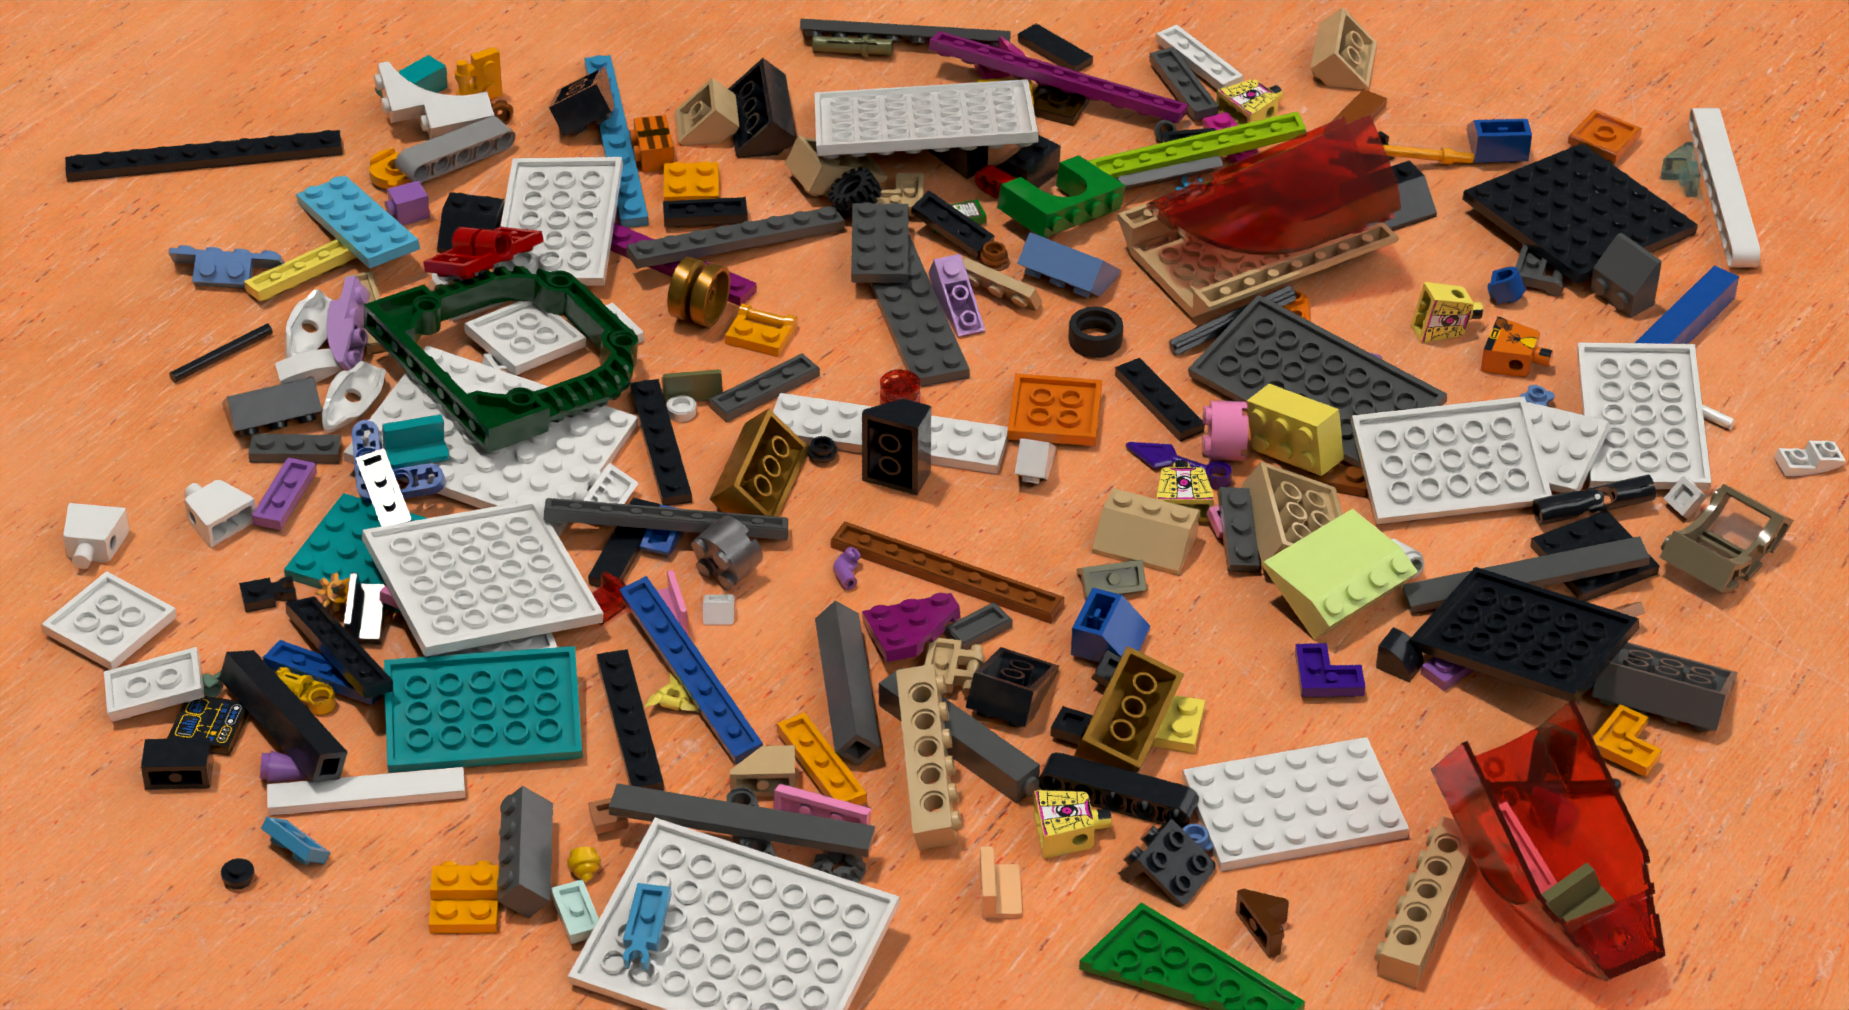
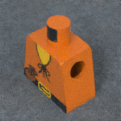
[1481,316,1553,377]

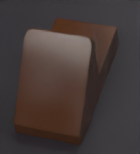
[1235,888,1289,958]

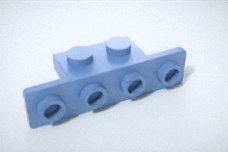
[169,245,285,288]

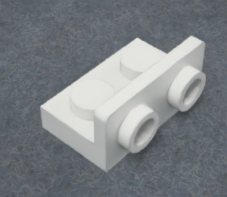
[576,463,639,527]

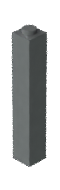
[815,600,880,766]
[879,668,1040,804]

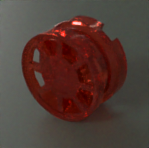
[880,369,921,404]

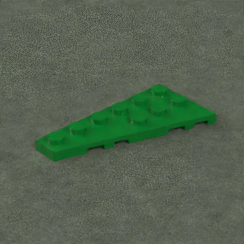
[1079,902,1305,1010]

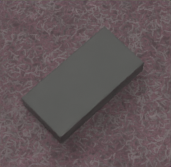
[944,602,1013,650]

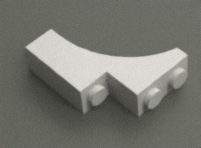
[374,61,494,140]

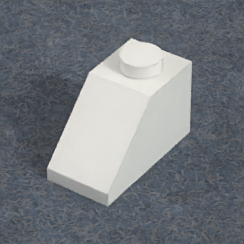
[1015,438,1057,484]

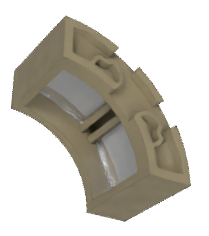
[1659,484,1794,592]

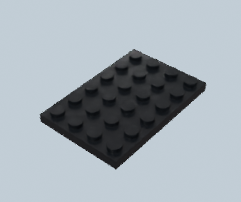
[1409,567,1640,704]

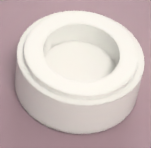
[667,395,696,422]

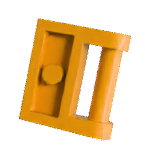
[725,303,797,357]

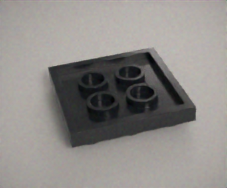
[1530,510,1660,601]

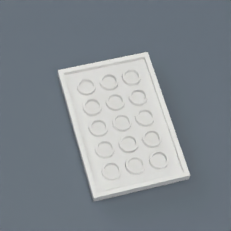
[492,157,623,286]
[1577,342,1711,490]
[1350,396,1552,524]
[1182,737,1409,872]

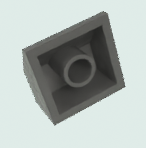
[1590,233,1662,318]

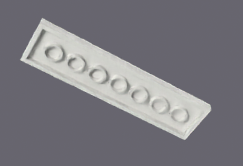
[773,393,1008,474]

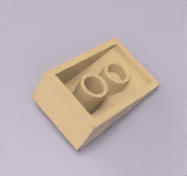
[785,136,888,197]

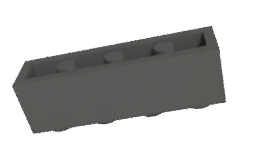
[497,786,553,918]

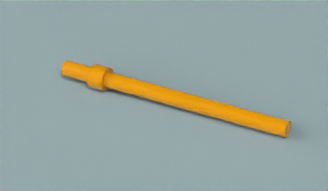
[1315,139,1474,165]

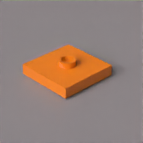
[1567,109,1642,163]

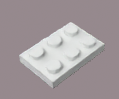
[104,647,205,722]

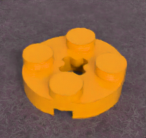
[369,148,412,191]

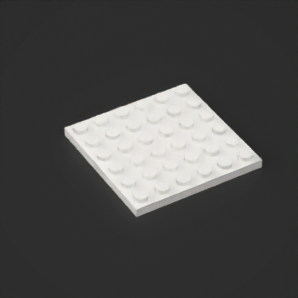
[362,499,604,657]

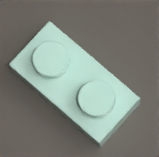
[551,879,599,944]

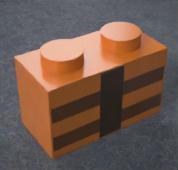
[629,115,674,173]

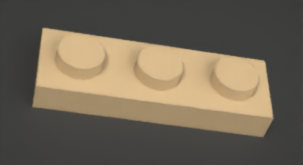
[963,257,1042,310]

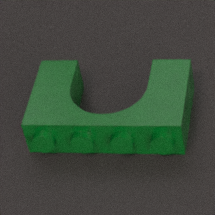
[997,155,1125,238]

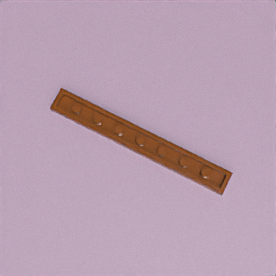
[831,521,1065,624]

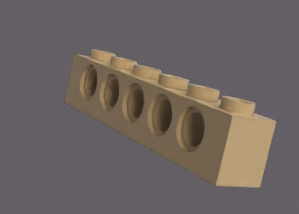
[896,664,962,850]
[1374,816,1480,988]

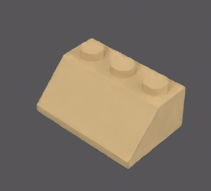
[1310,8,1377,90]
[1092,488,1199,576]

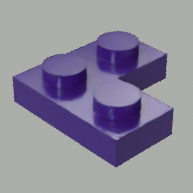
[1295,643,1365,697]

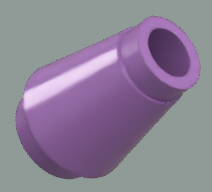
[259,750,306,783]

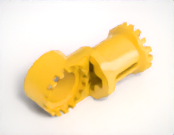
[276,667,336,715]

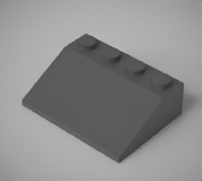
[1592,642,1738,732]

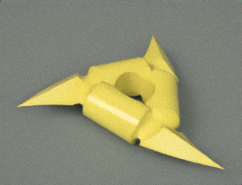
[644,672,699,711]

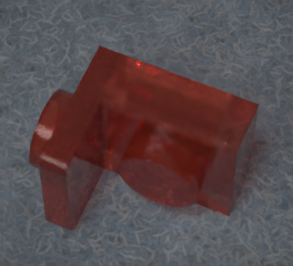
[592,571,627,626]

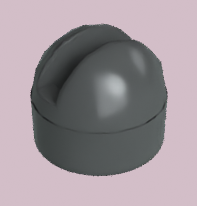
[1154,120,1177,141]

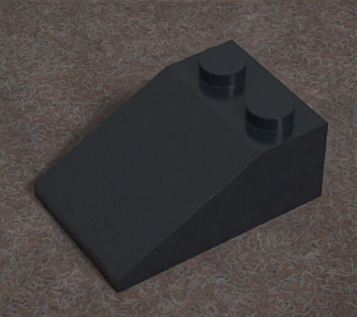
[549,67,614,136]
[965,647,1059,727]

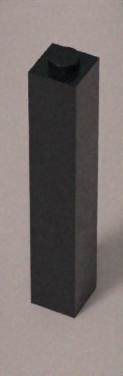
[219,650,348,782]

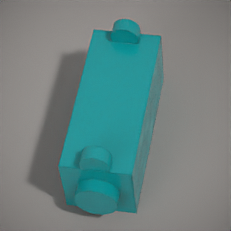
[375,55,448,98]

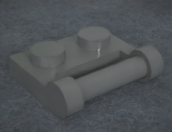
[1516,244,1564,296]

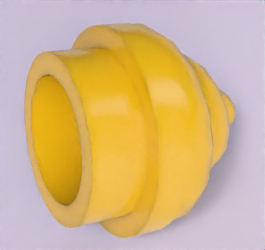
[567,847,601,883]

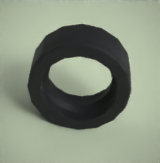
[1068,306,1124,358]

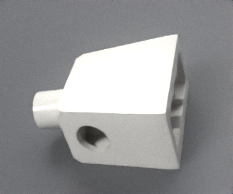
[184,480,256,548]
[63,503,130,569]

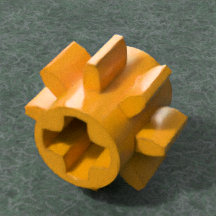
[315,573,350,612]

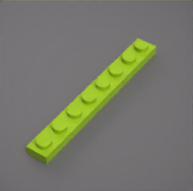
[1088,111,1306,179]

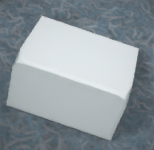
[703,594,735,625]

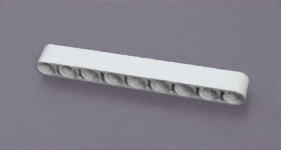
[1689,108,1761,268]

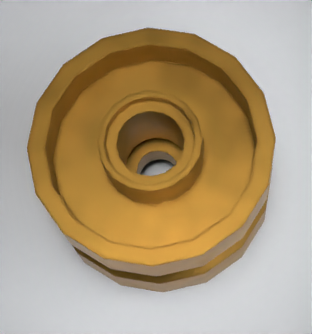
[667,256,731,327]

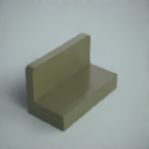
[661,369,722,404]
[1076,560,1147,598]
[1533,863,1617,943]

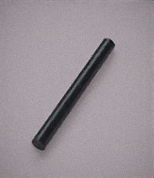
[169,323,273,383]

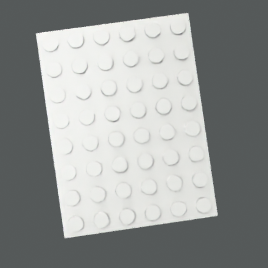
[814,79,1038,159]
[344,346,638,536]
[568,818,900,1010]

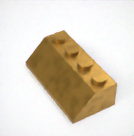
[709,408,808,517]
[1074,646,1184,772]

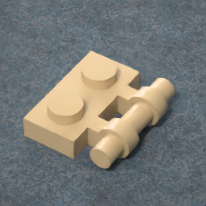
[925,638,985,697]

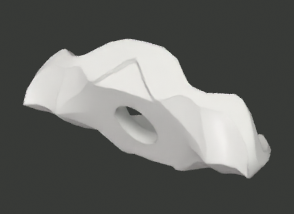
[285,289,333,359]
[322,361,386,434]

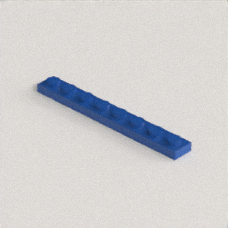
[619,576,763,765]

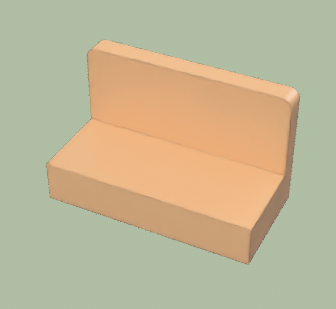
[980,846,1022,919]

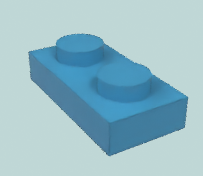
[261,817,331,865]

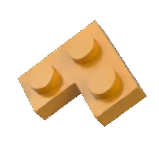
[1588,704,1662,777]

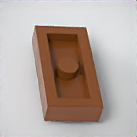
[1308,464,1367,498]

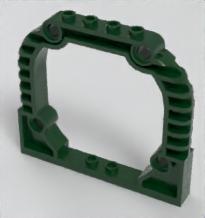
[364,266,638,453]

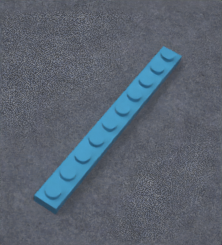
[584,55,649,228]

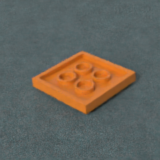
[1007,373,1102,446]

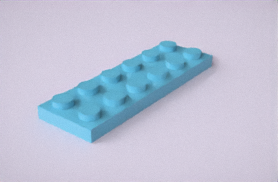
[296,176,420,269]

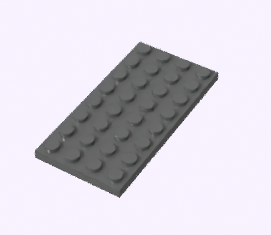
[1188,294,1447,468]

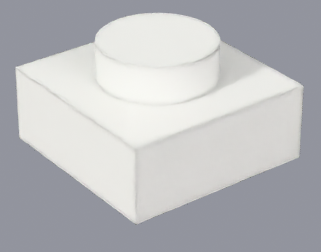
[1663,476,1708,519]

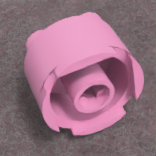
[1202,401,1248,461]

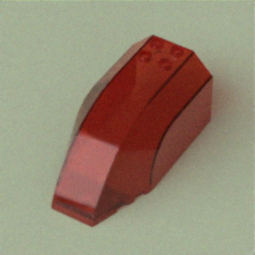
[1146,114,1401,255]
[1430,700,1666,981]

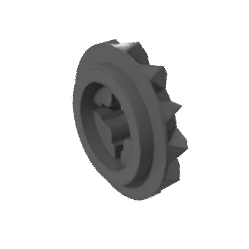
[812,850,866,883]

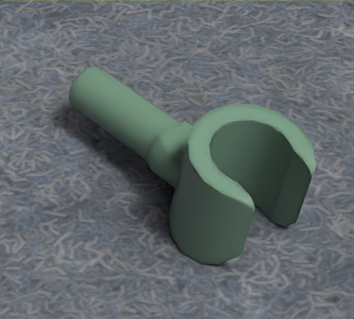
[202,669,223,697]

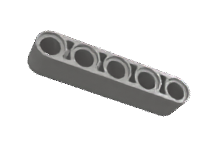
[395,116,516,183]

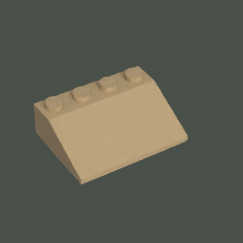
[1242,461,1343,569]

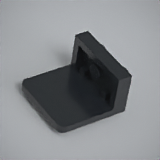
[1118,819,1216,906]

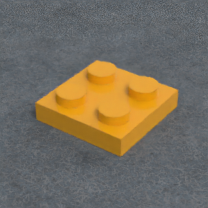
[664,161,719,201]

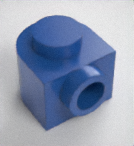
[1488,267,1526,304]

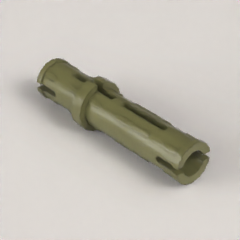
[812,35,893,57]

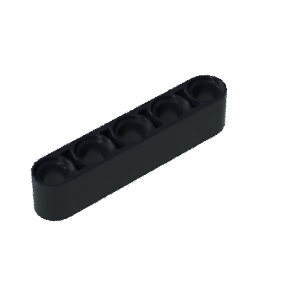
[1039,752,1199,829]

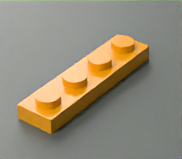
[777,712,867,805]

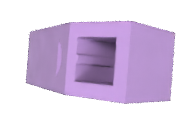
[928,254,985,338]

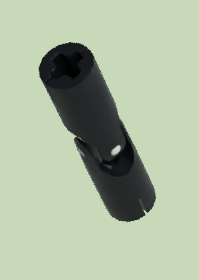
[1532,474,1656,525]

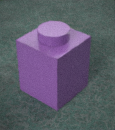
[385,181,430,225]

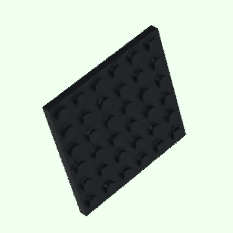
[1462,144,1698,284]

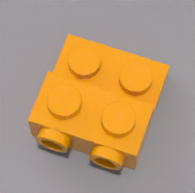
[428,860,499,934]

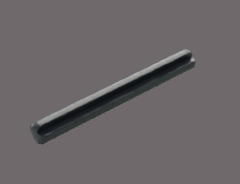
[1169,286,1296,355]

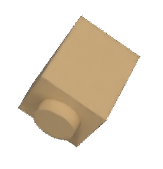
[730,745,796,797]

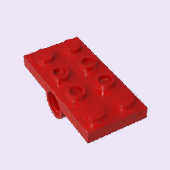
[423,227,544,280]

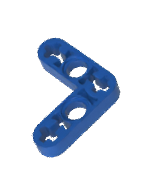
[352,420,446,503]

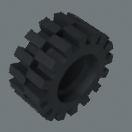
[828,167,882,218]

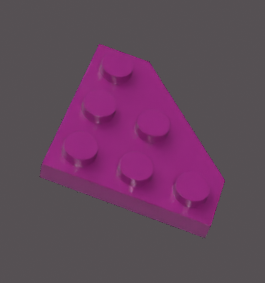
[862,593,960,662]

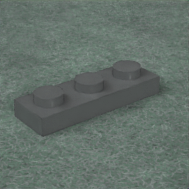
[248,433,342,464]
[1217,487,1260,572]

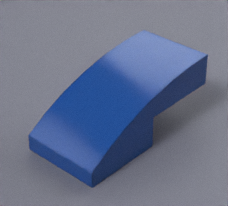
[640,504,684,556]

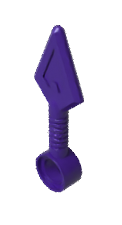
[1126,442,1232,490]

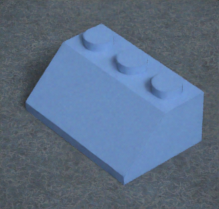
[1017,232,1121,298]

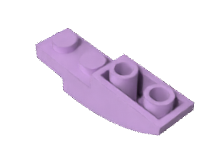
[327,275,369,371]

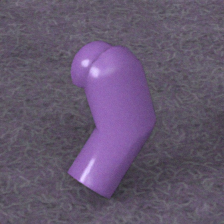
[833,547,860,590]

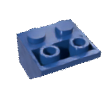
[1466,119,1532,163]
[1071,588,1150,662]

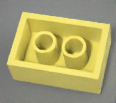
[1247,384,1344,476]

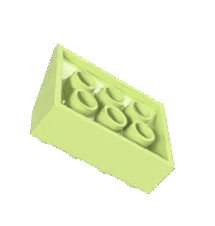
[1261,509,1418,640]

